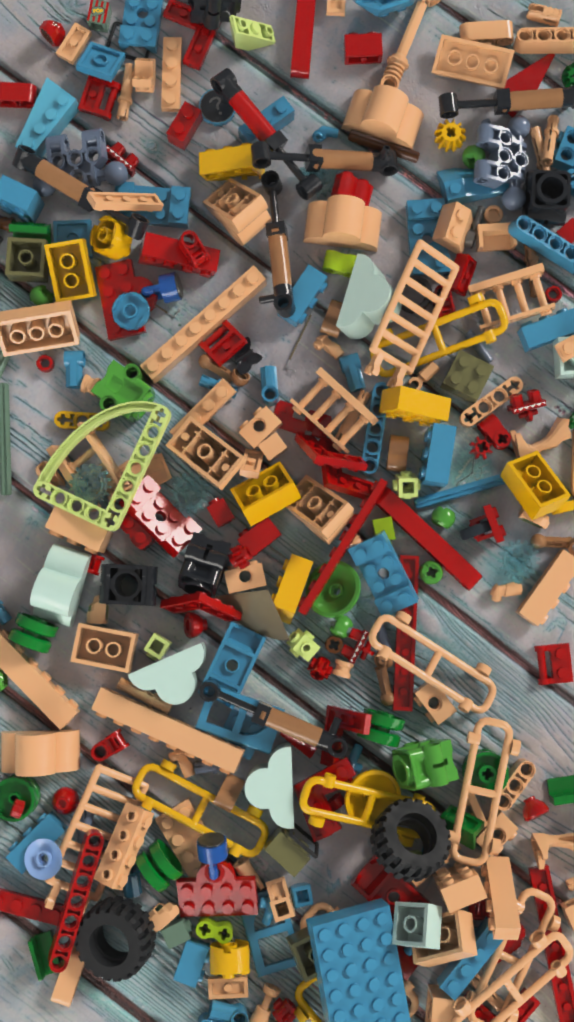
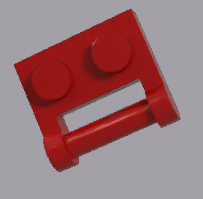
[78,75,122,121]
[198,320,248,367]
[534,643,573,685]

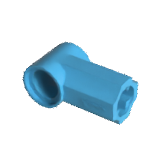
[64,351,86,389]
[339,353,366,393]
[260,366,279,406]
[123,862,142,898]
[208,999,249,1022]

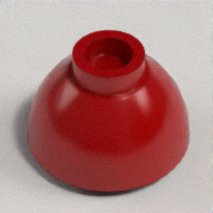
[184,611,208,639]
[52,787,79,815]
[523,796,549,822]

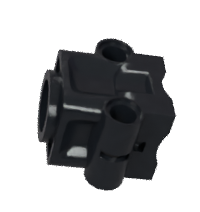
[188,0,242,30]
[522,170,571,226]
[178,532,231,598]
[99,564,158,606]

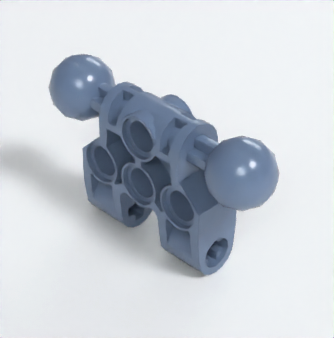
[473,116,530,211]
[32,128,128,197]

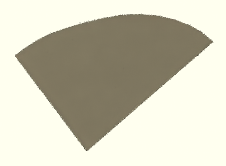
[215,590,290,641]

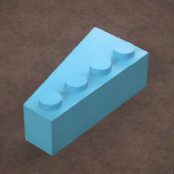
[15,78,79,157]

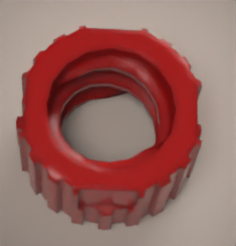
[544,285,562,304]
[36,354,55,373]
[328,793,344,811]
[10,799,26,819]

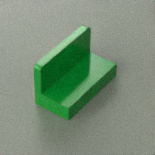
[9,221,51,244]
[546,775,574,806]
[440,804,484,850]
[28,929,61,981]

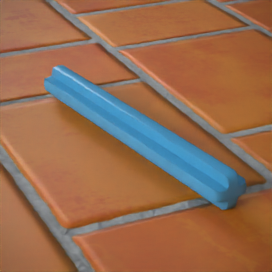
[414,474,505,510]

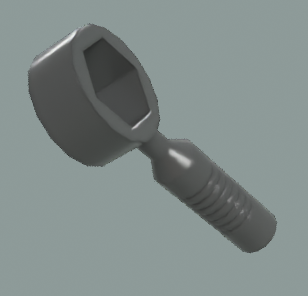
[464,206,485,249]

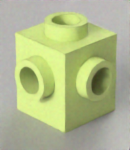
[392,471,421,499]
[286,628,321,662]

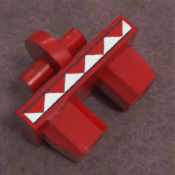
[106,142,139,177]
[507,389,547,422]
[340,628,375,664]

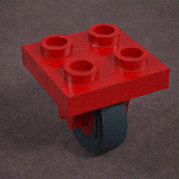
[459,504,506,543]

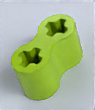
[322,250,357,278]
[196,916,234,944]

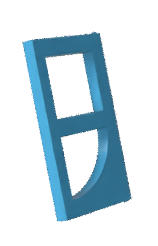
[195,686,285,754]
[241,889,296,977]

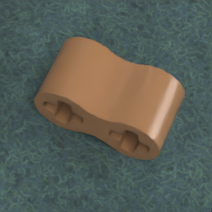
[320,299,343,338]
[386,435,410,472]
[213,773,246,813]

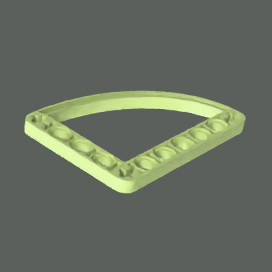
[33,401,171,531]

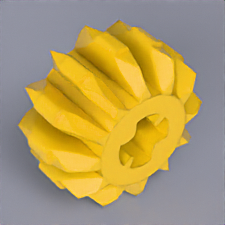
[434,119,466,153]

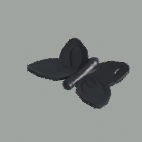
[232,337,263,375]

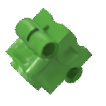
[91,360,155,423]
[392,738,459,791]

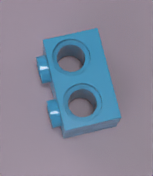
[550,126,574,171]

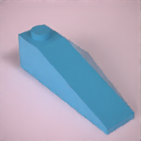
[436,168,509,204]

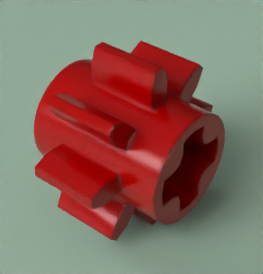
[469,436,493,460]
[228,545,252,569]
[307,656,333,681]
[272,997,296,1022]

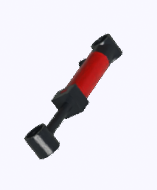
[210,68,322,200]

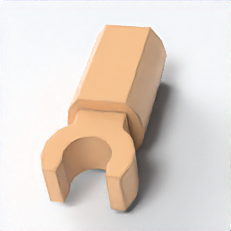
[408,361,440,390]

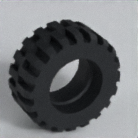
[370,798,451,882]
[75,896,156,982]

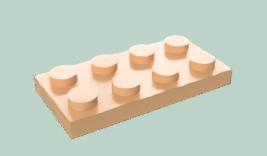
[431,34,515,89]
[155,797,227,877]

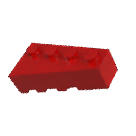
[137,232,221,278]

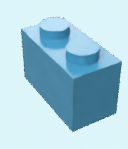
[173,937,210,988]

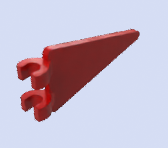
[504,54,555,118]

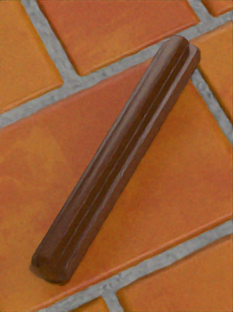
[348,130,420,163]

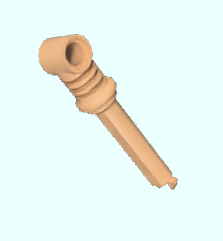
[379,0,427,89]

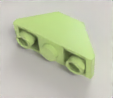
[229,15,276,51]

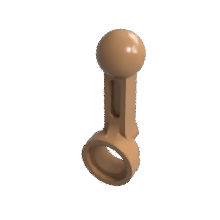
[198,354,250,387]
[530,534,574,556]
[374,652,394,706]

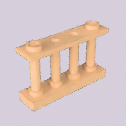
[468,262,555,332]
[290,367,379,454]
[46,422,130,512]

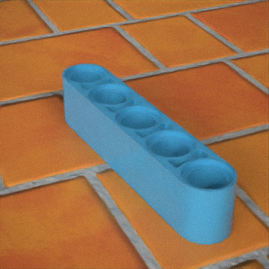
[508,215,574,275]
[361,382,389,476]

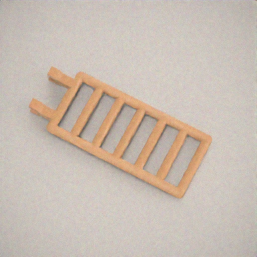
[364,239,459,388]
[44,764,149,920]

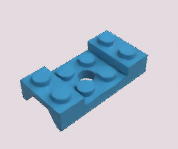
[118,0,164,54]
[112,182,192,229]
[405,198,451,276]
[348,530,419,615]
[198,621,267,709]

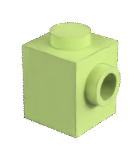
[143,632,173,661]

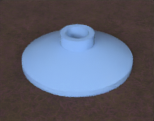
[24,838,62,880]

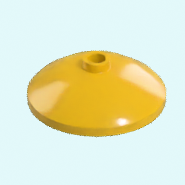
[344,769,401,828]

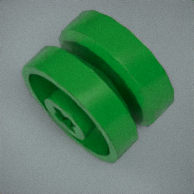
[8,612,59,654]
[357,708,406,747]
[461,749,509,790]
[0,774,41,822]
[136,839,184,892]

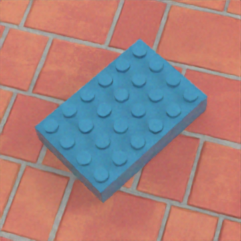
[306,898,411,1022]

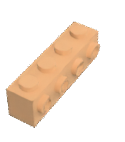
[516,549,574,626]
[93,802,154,890]
[481,856,521,940]

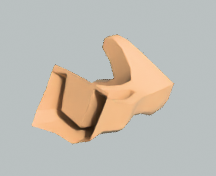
[509,417,571,459]
[531,833,574,870]

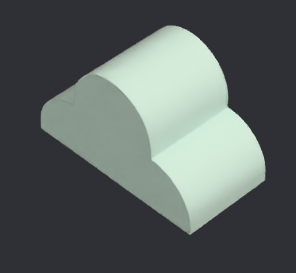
[336,253,402,339]
[30,543,92,627]
[128,642,207,705]
[245,742,294,829]

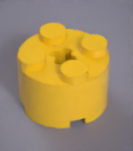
[90,215,133,260]
[210,939,250,979]

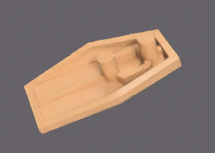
[101,453,172,501]

